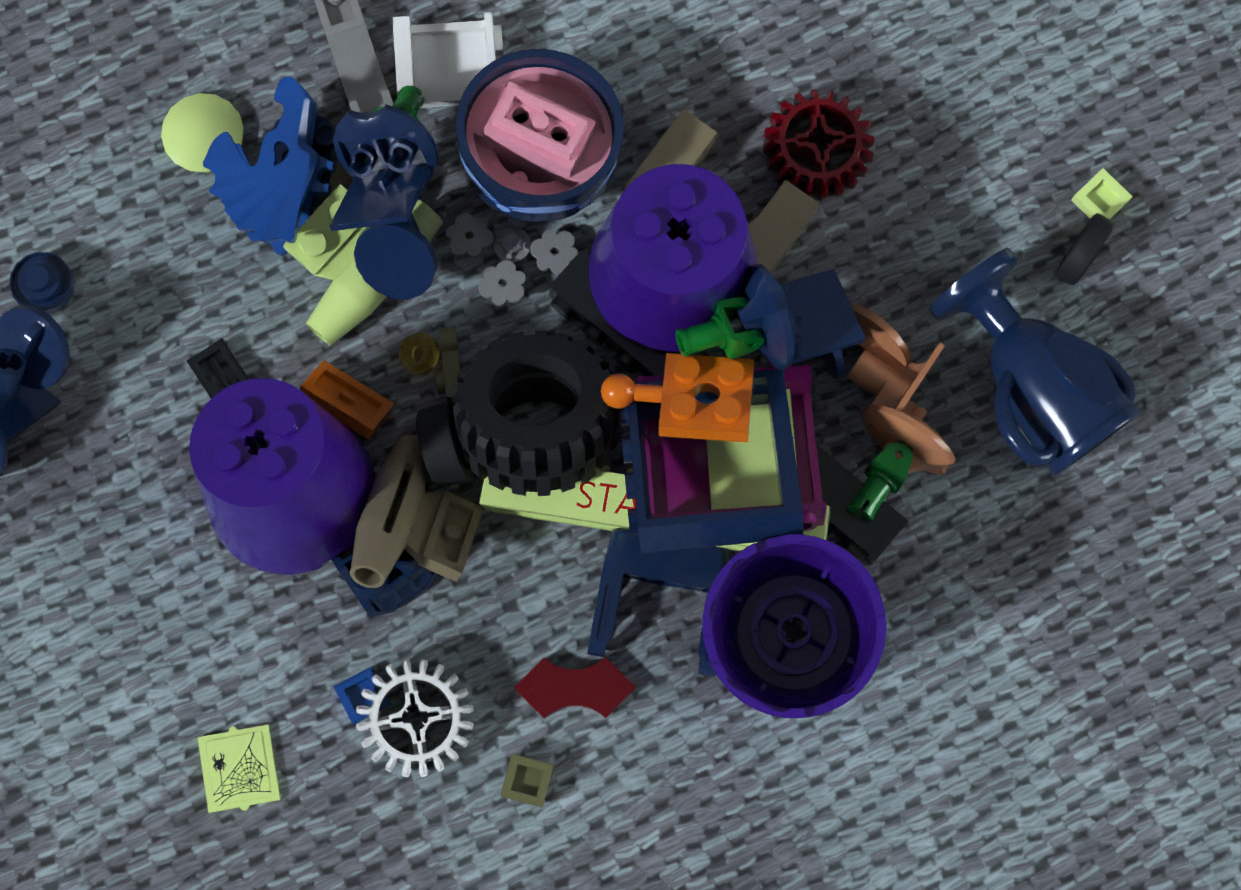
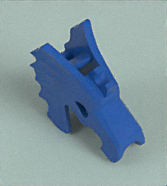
[203,76,337,256]

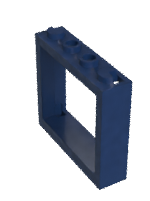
[619,369,803,553]

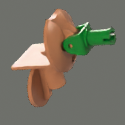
[847,303,956,522]

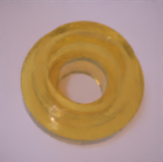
[399,333,440,375]

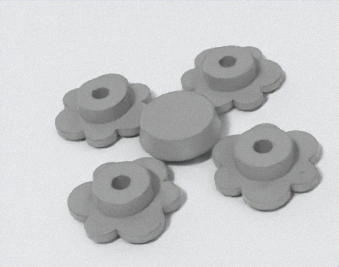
[446,211,578,306]

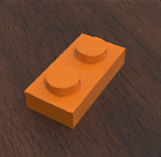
[300,360,394,440]

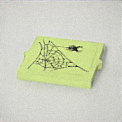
[197,724,281,813]

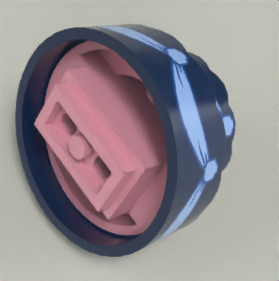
[456,49,624,222]

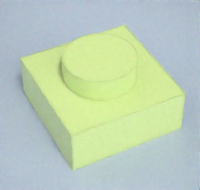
[1071,168,1133,220]

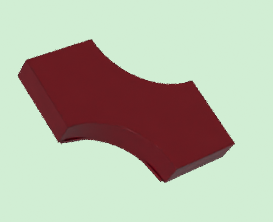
[514,657,636,719]

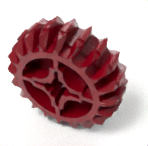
[762,89,875,201]

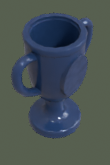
[928,248,1140,476]

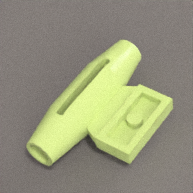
[283,184,443,346]

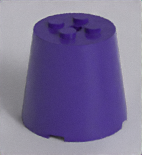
[589,164,758,352]
[189,378,376,575]
[702,534,887,718]

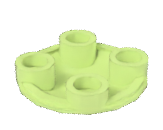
[161,93,244,173]

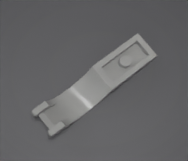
[314,0,394,113]

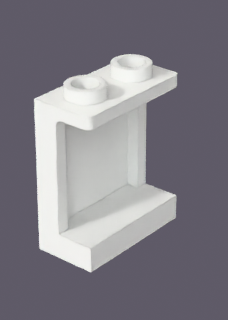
[393,12,503,108]

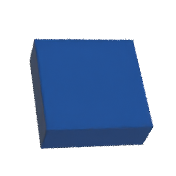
[333,666,392,725]

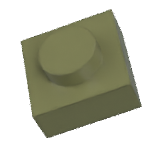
[500,754,554,808]

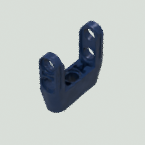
[587,530,734,677]

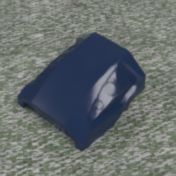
[331,545,438,617]

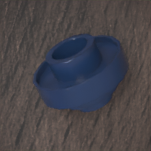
[9,252,75,314]

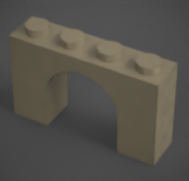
[624,109,820,274]

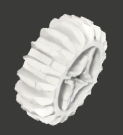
[356,659,474,777]

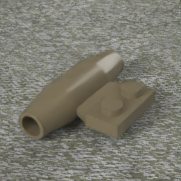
[350,435,484,588]

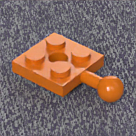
[601,353,754,443]

